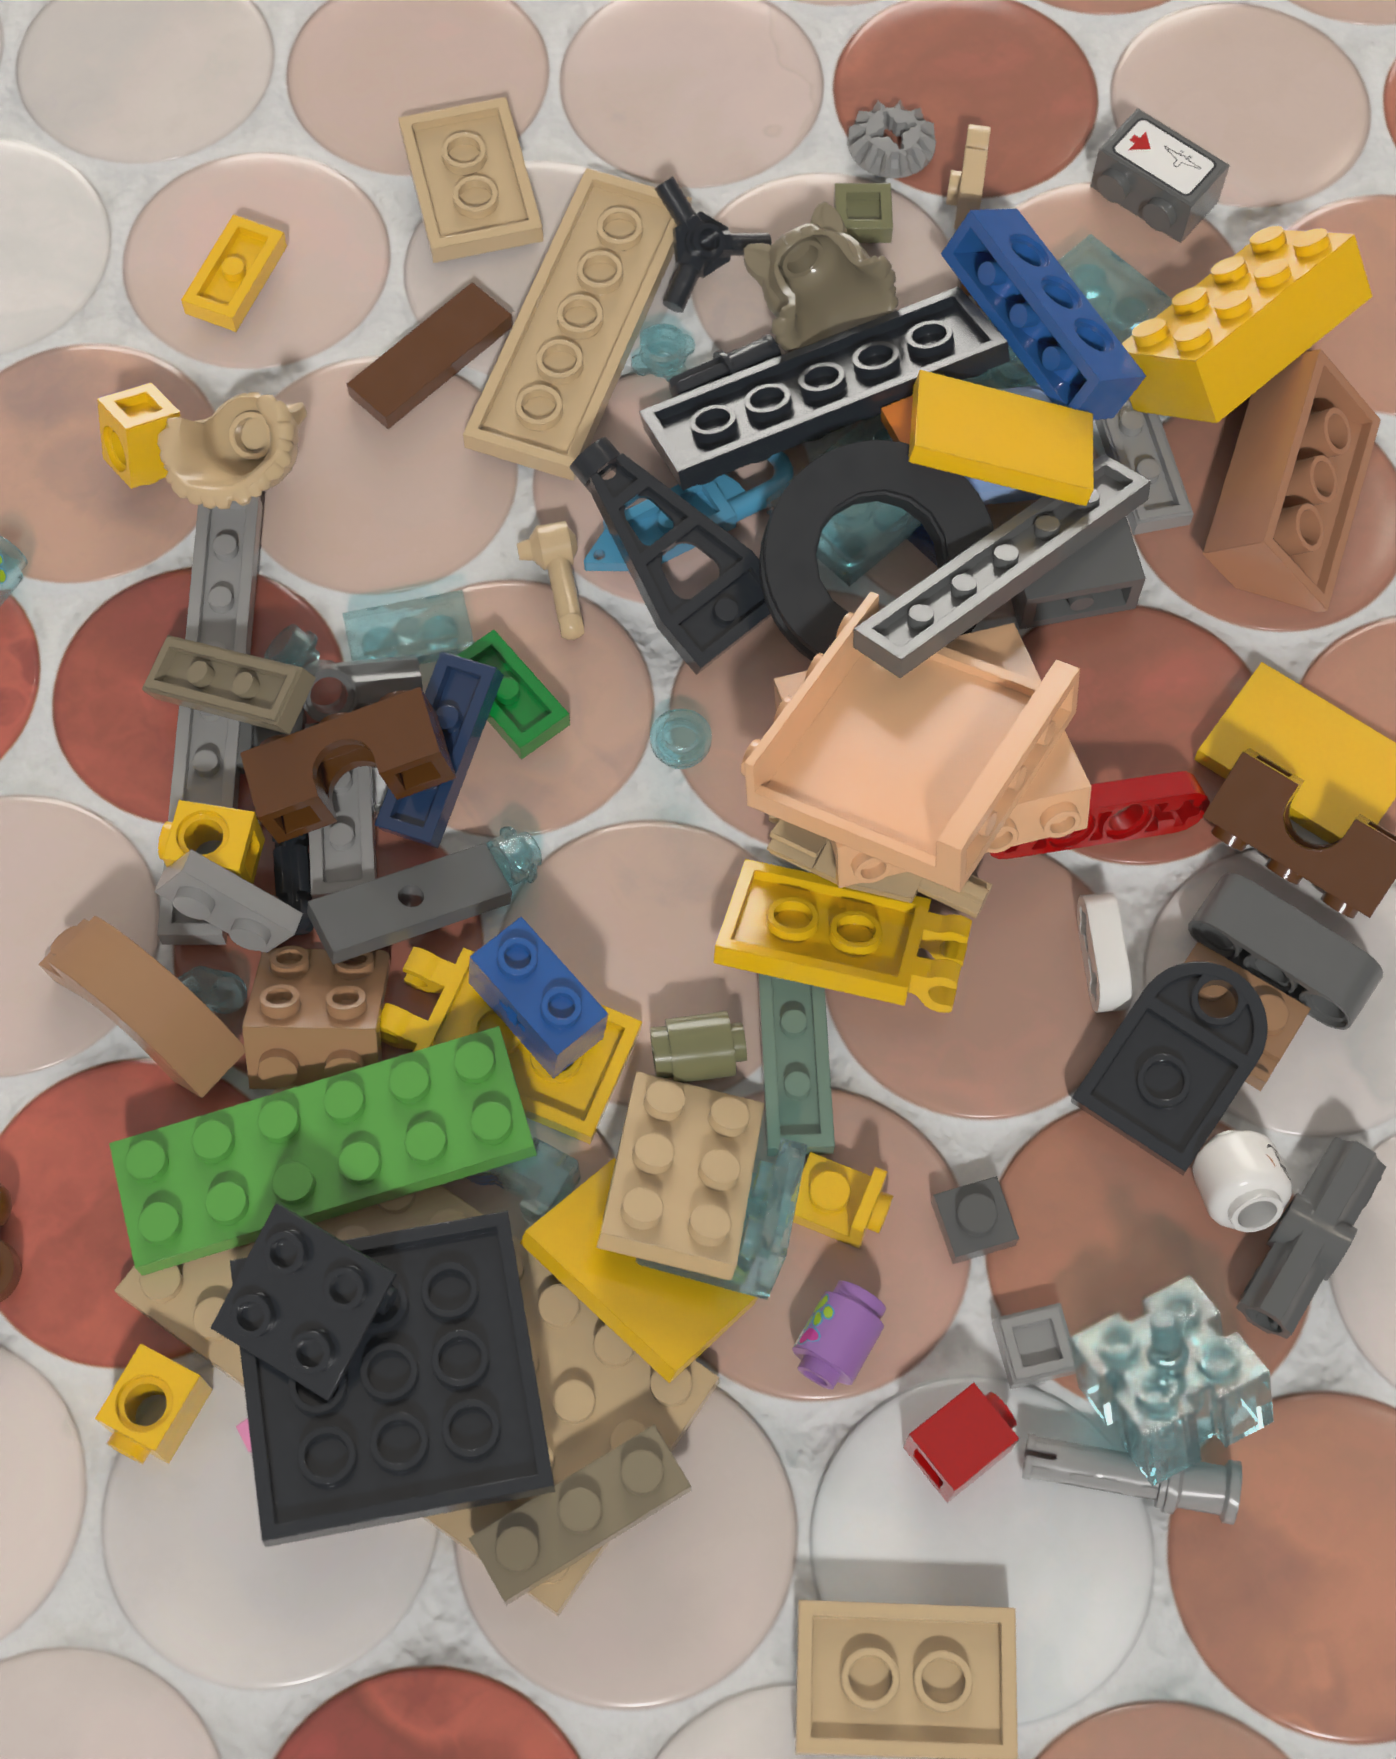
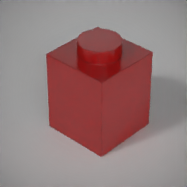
[903,1382,1020,1503]

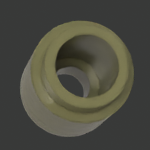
[650,1011,747,1083]

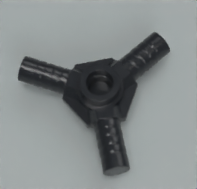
[655,176,772,313]

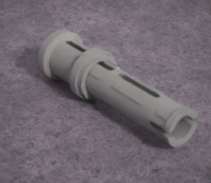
[1022,1433,1242,1525]

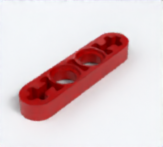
[990,771,1210,859]

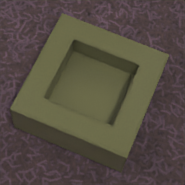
[834,183,893,243]

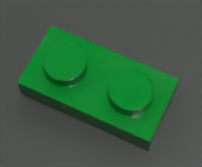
[456,629,570,760]

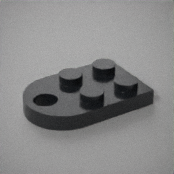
[1071,961,1268,1175]

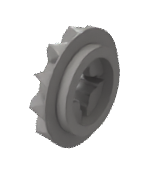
[848,100,936,178]

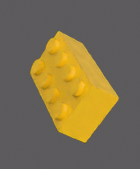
[1121,226,1373,423]

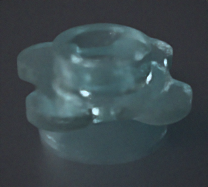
[631,324,695,382]

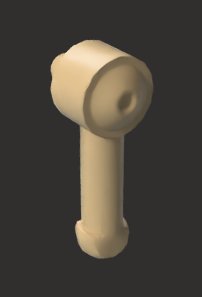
[517,521,584,640]

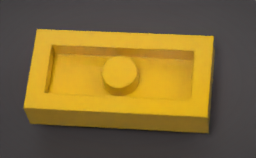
[181,214,287,332]

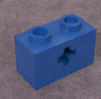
[469,917,608,1079]

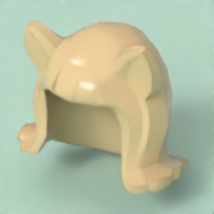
[157,392,307,510]

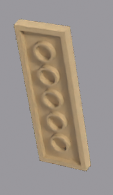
[463,168,692,481]

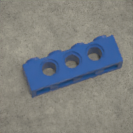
[941,209,1146,420]

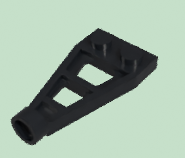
[569,437,771,675]

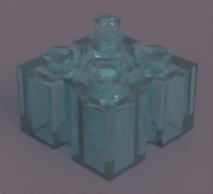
[1070,1275,1274,1486]

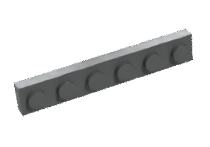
[853,454,1151,678]

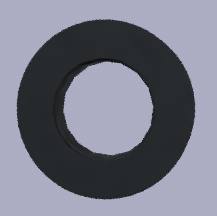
[759,440,994,661]

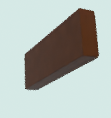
[346,282,513,429]

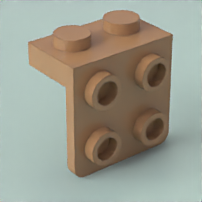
[242,946,390,1089]

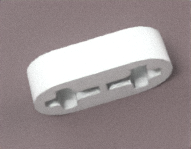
[1077,893,1132,1013]

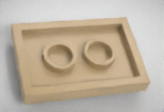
[398,97,544,263]
[596,1071,765,1281]
[795,1600,1018,1759]

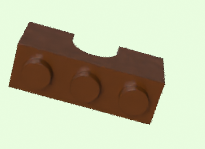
[240,687,456,844]
[1202,748,1396,919]

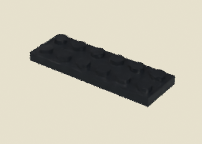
[639,286,1010,490]

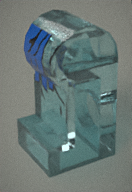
[466,1136,581,1226]

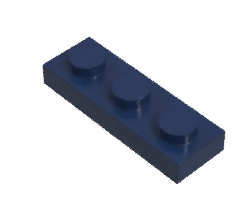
[374,651,504,849]

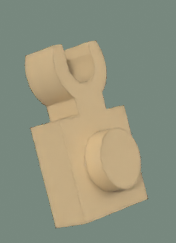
[946,124,991,229]

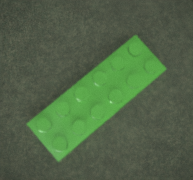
[109,1026,537,1276]

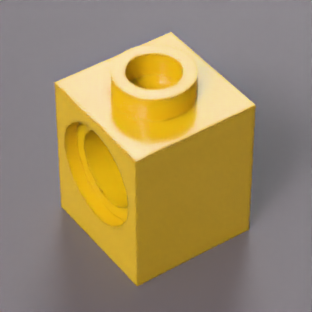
[97,383,180,489]
[158,800,265,884]
[95,1343,212,1465]

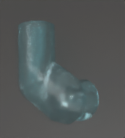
[177,966,247,1014]

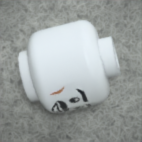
[1192,1130,1292,1232]

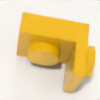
[785,1152,894,1249]

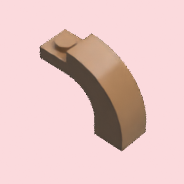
[38,916,245,1098]

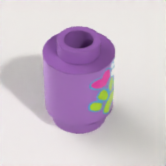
[792,1280,886,1390]

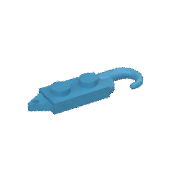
[584,451,794,577]

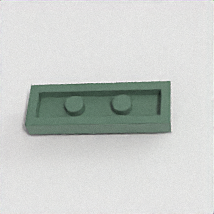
[758,973,835,1156]

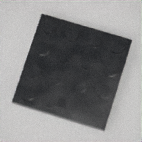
[230,1211,555,1547]

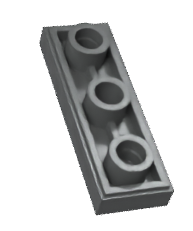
[307,843,512,964]

